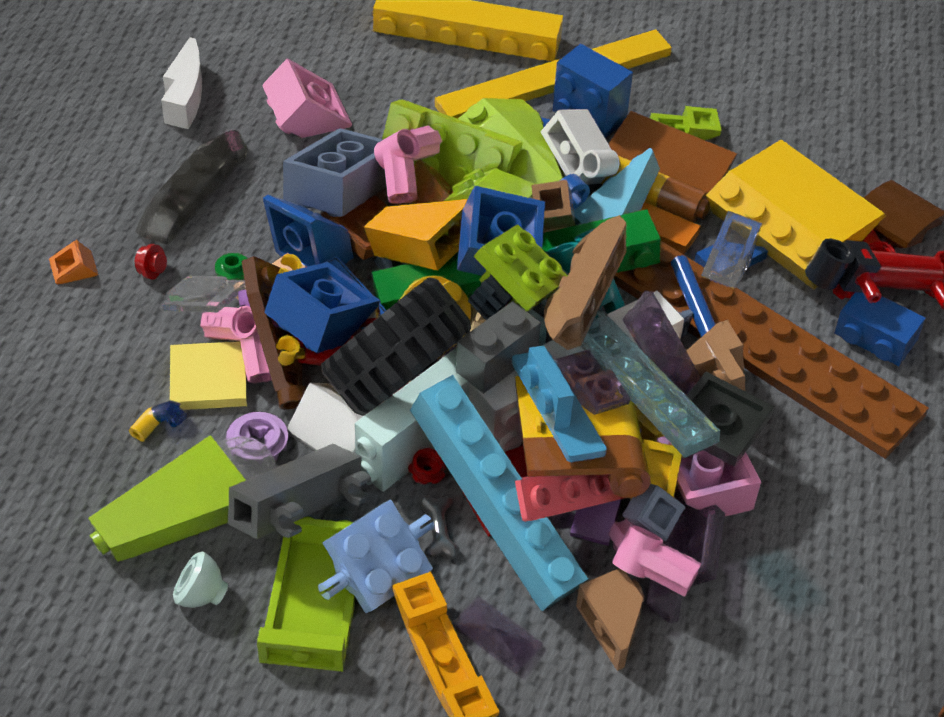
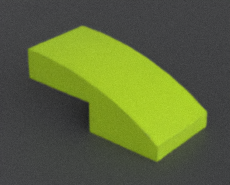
[650,106,722,140]

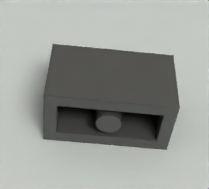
[456,301,541,394]

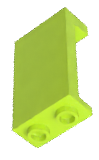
[257,516,356,672]

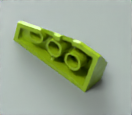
[458,98,563,184]

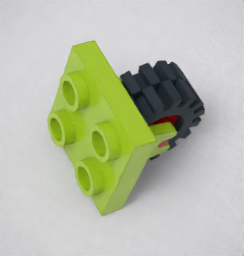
[468,224,568,320]

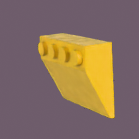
[706,140,885,290]

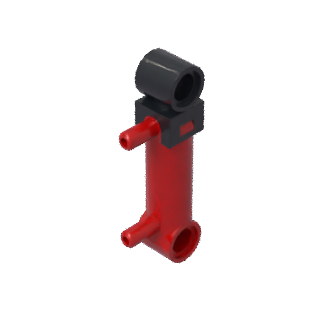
[805,238,944,309]

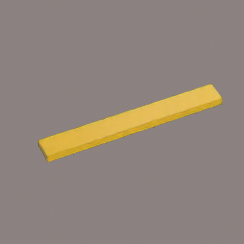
[435,29,672,119]

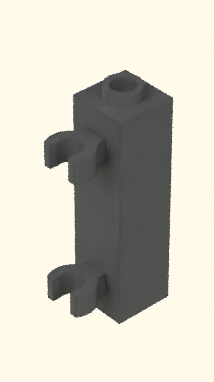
[228,444,371,539]

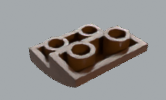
[864,180,944,249]

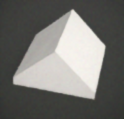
[287,382,368,454]

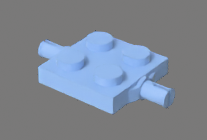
[318,499,434,613]

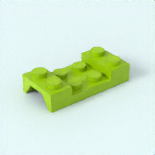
[382,99,523,190]

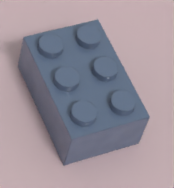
[283,128,387,217]

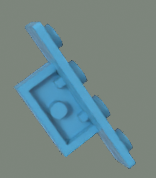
[512,346,607,462]

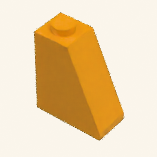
[364,199,467,271]

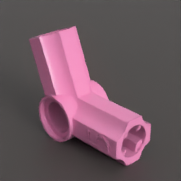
[374,125,442,204]
[200,306,279,384]
[609,519,702,597]

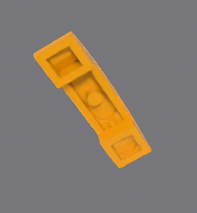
[392,571,499,717]

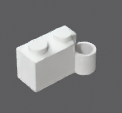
[541,109,620,184]

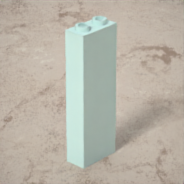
[355,306,547,492]

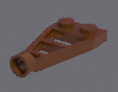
[242,256,307,410]

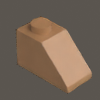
[576,568,644,671]

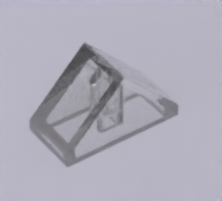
[701,211,762,290]

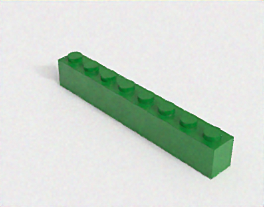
[372,209,661,310]

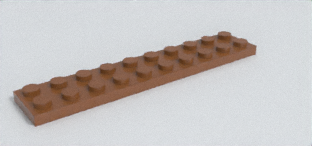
[614,241,929,459]

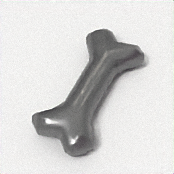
[419,495,460,559]

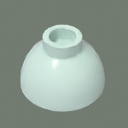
[173,551,228,608]

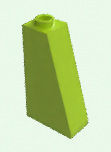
[88,435,246,562]

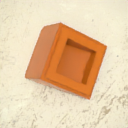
[49,240,98,285]

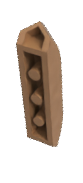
[544,215,626,350]

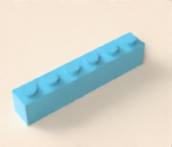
[410,375,588,611]

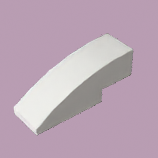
[161,37,202,129]

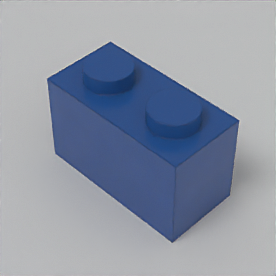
[834,292,925,366]

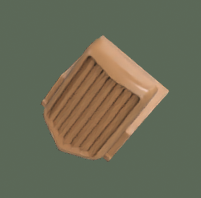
[669,320,745,410]

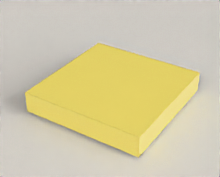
[170,341,247,411]

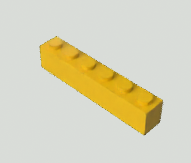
[373,0,563,61]

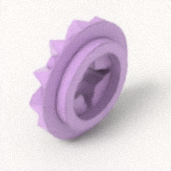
[226,412,288,466]

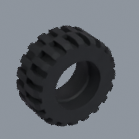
[321,277,471,416]

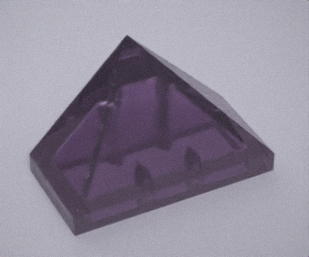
[452,596,543,673]

